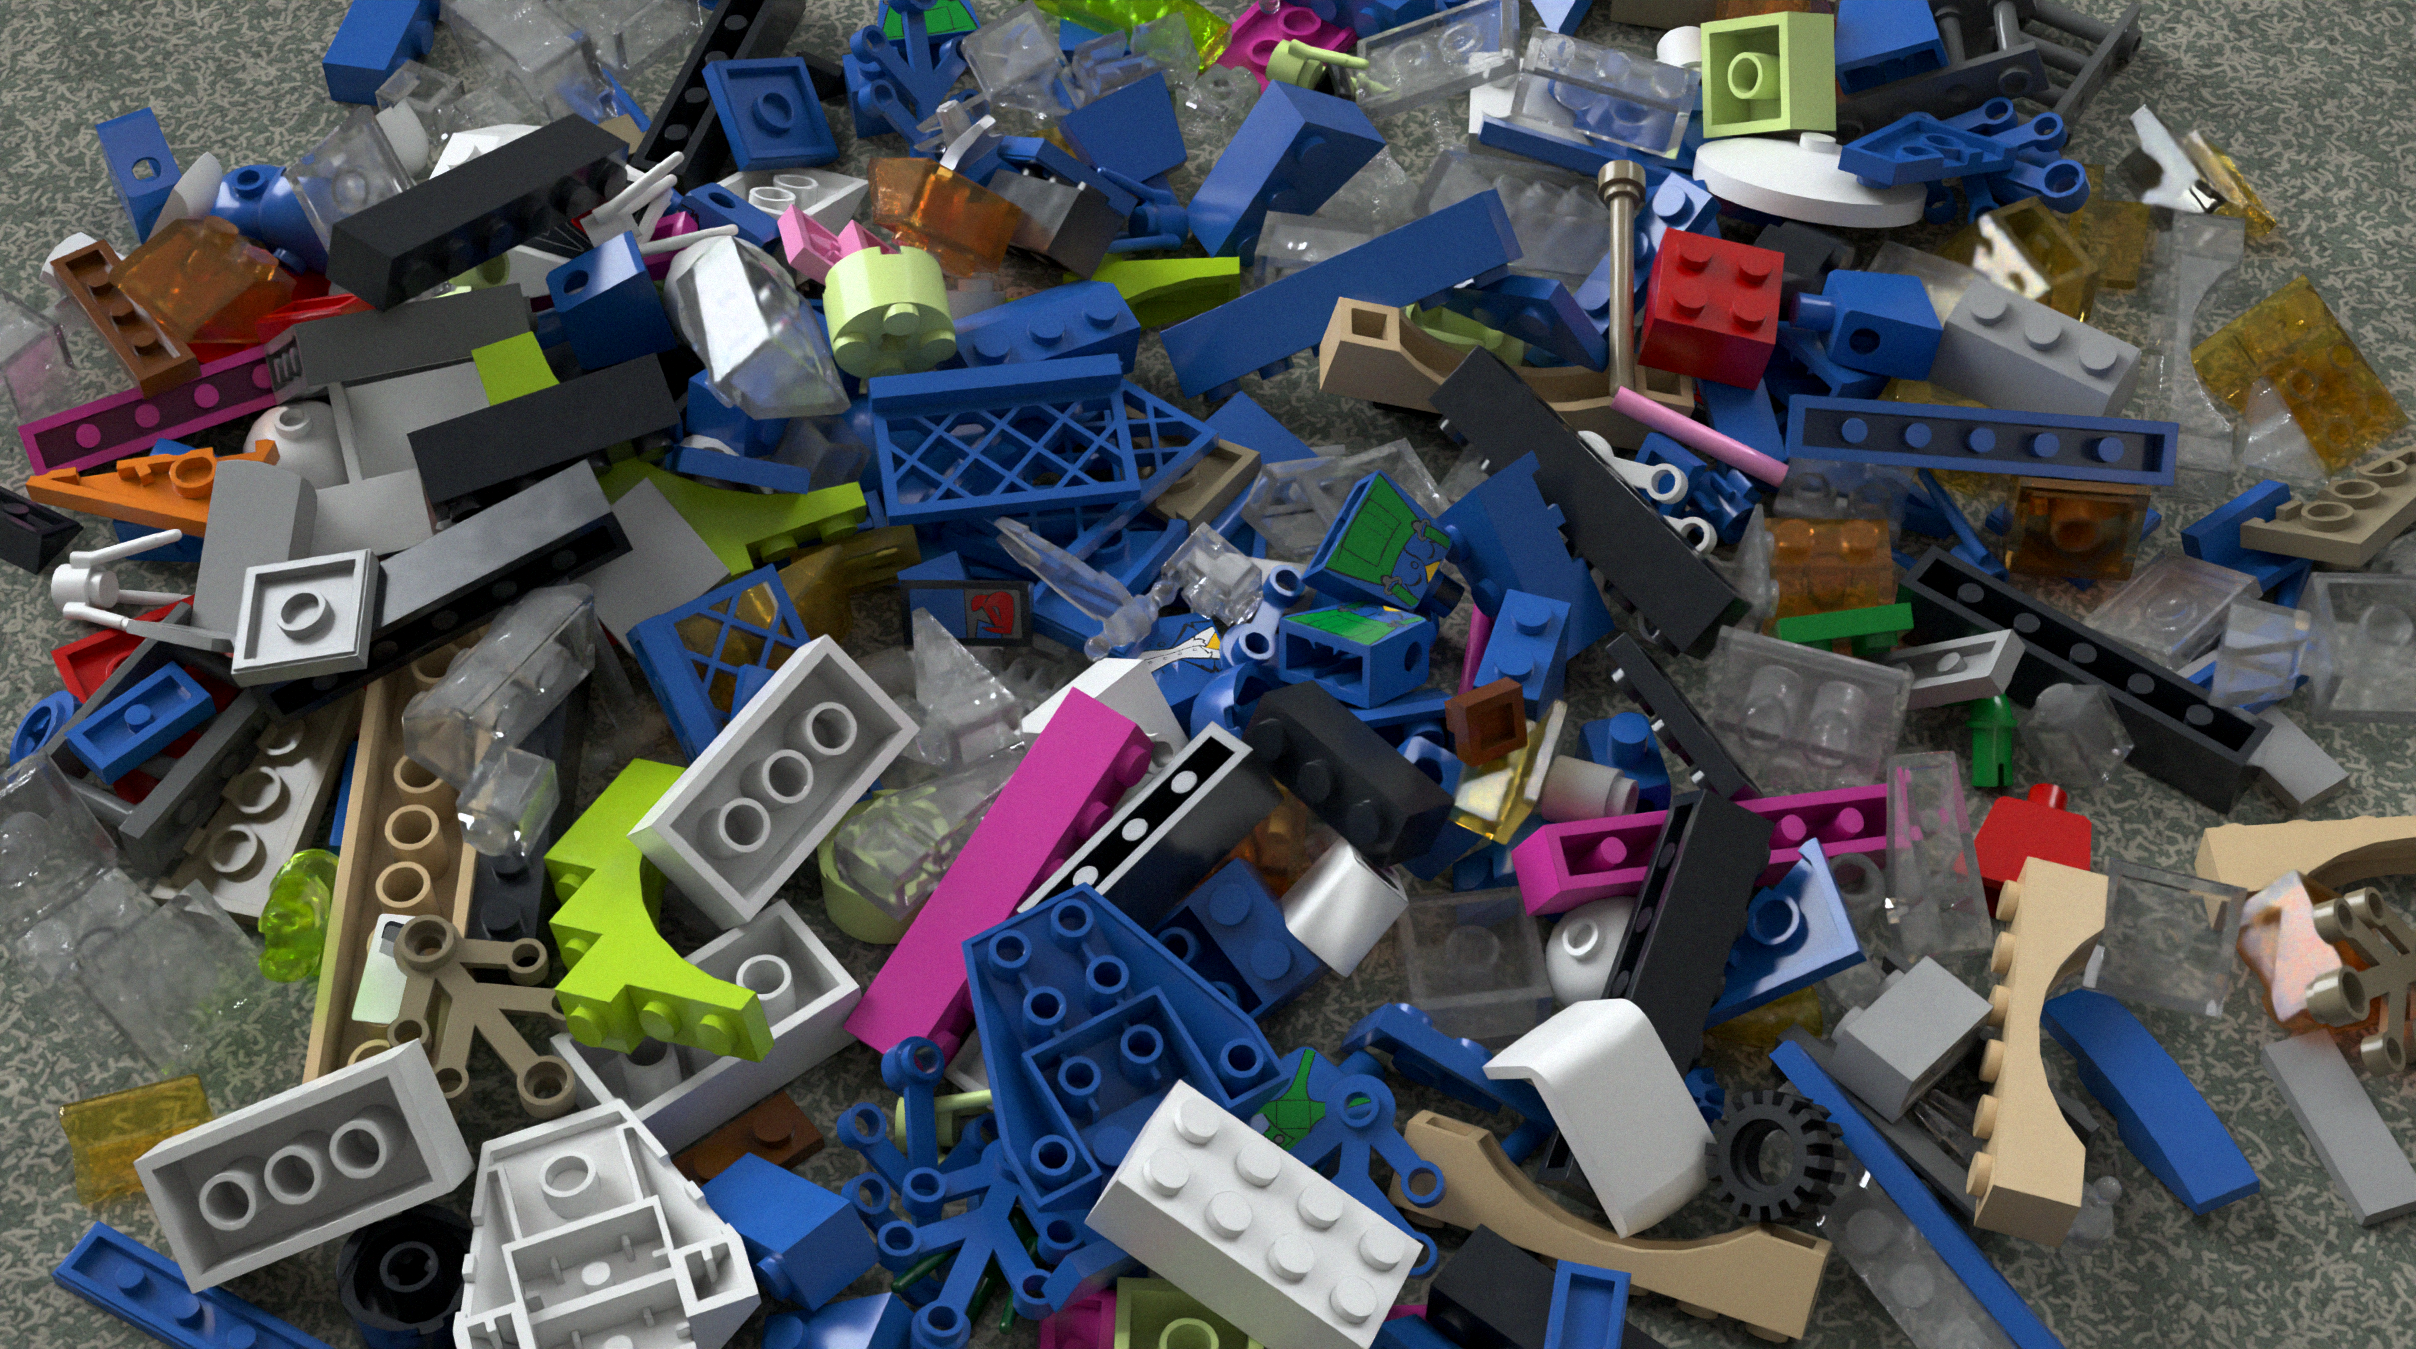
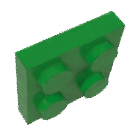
[1767,602,1914,665]

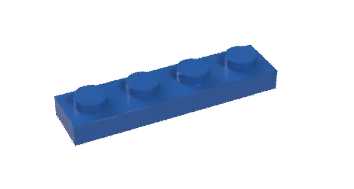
[1524,172,1722,368]

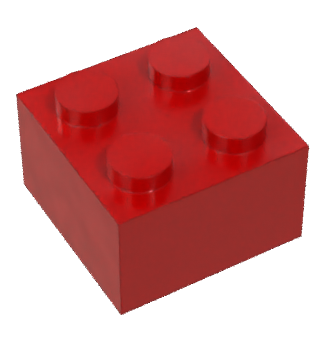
[1637,227,1785,391]

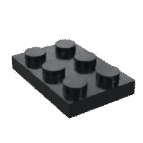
[1605,632,1766,802]

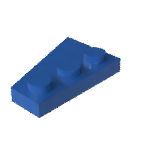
[1838,114,2019,189]

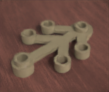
[2305,886,2416,1078]
[387,914,577,1120]

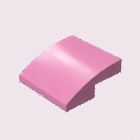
[777,204,898,286]

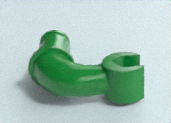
[1940,691,2018,787]

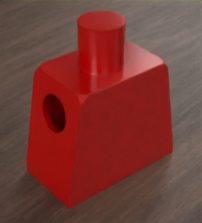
[1952,783,2092,918]

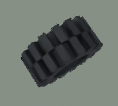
[1704,1089,1848,1225]

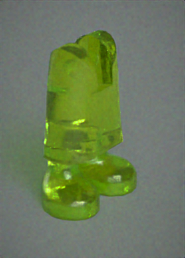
[258,849,339,985]

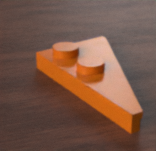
[25,439,280,538]

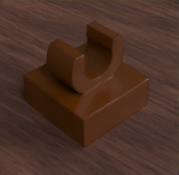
[1444,677,1529,768]

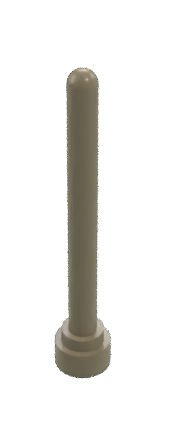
[1598,160,1646,399]

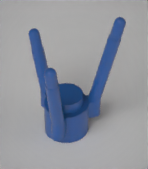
[1097,167,1189,254]
[1881,468,2010,584]

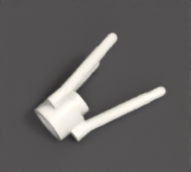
[580,151,739,257]
[51,529,192,631]

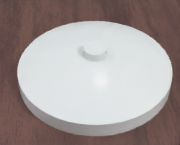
[1692,132,1928,228]

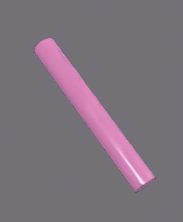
[1610,386,1789,488]

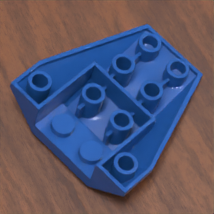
[961,882,1290,1213]

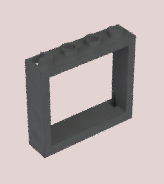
[263,282,538,406]

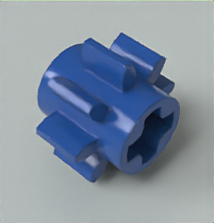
[1683,468,1762,544]

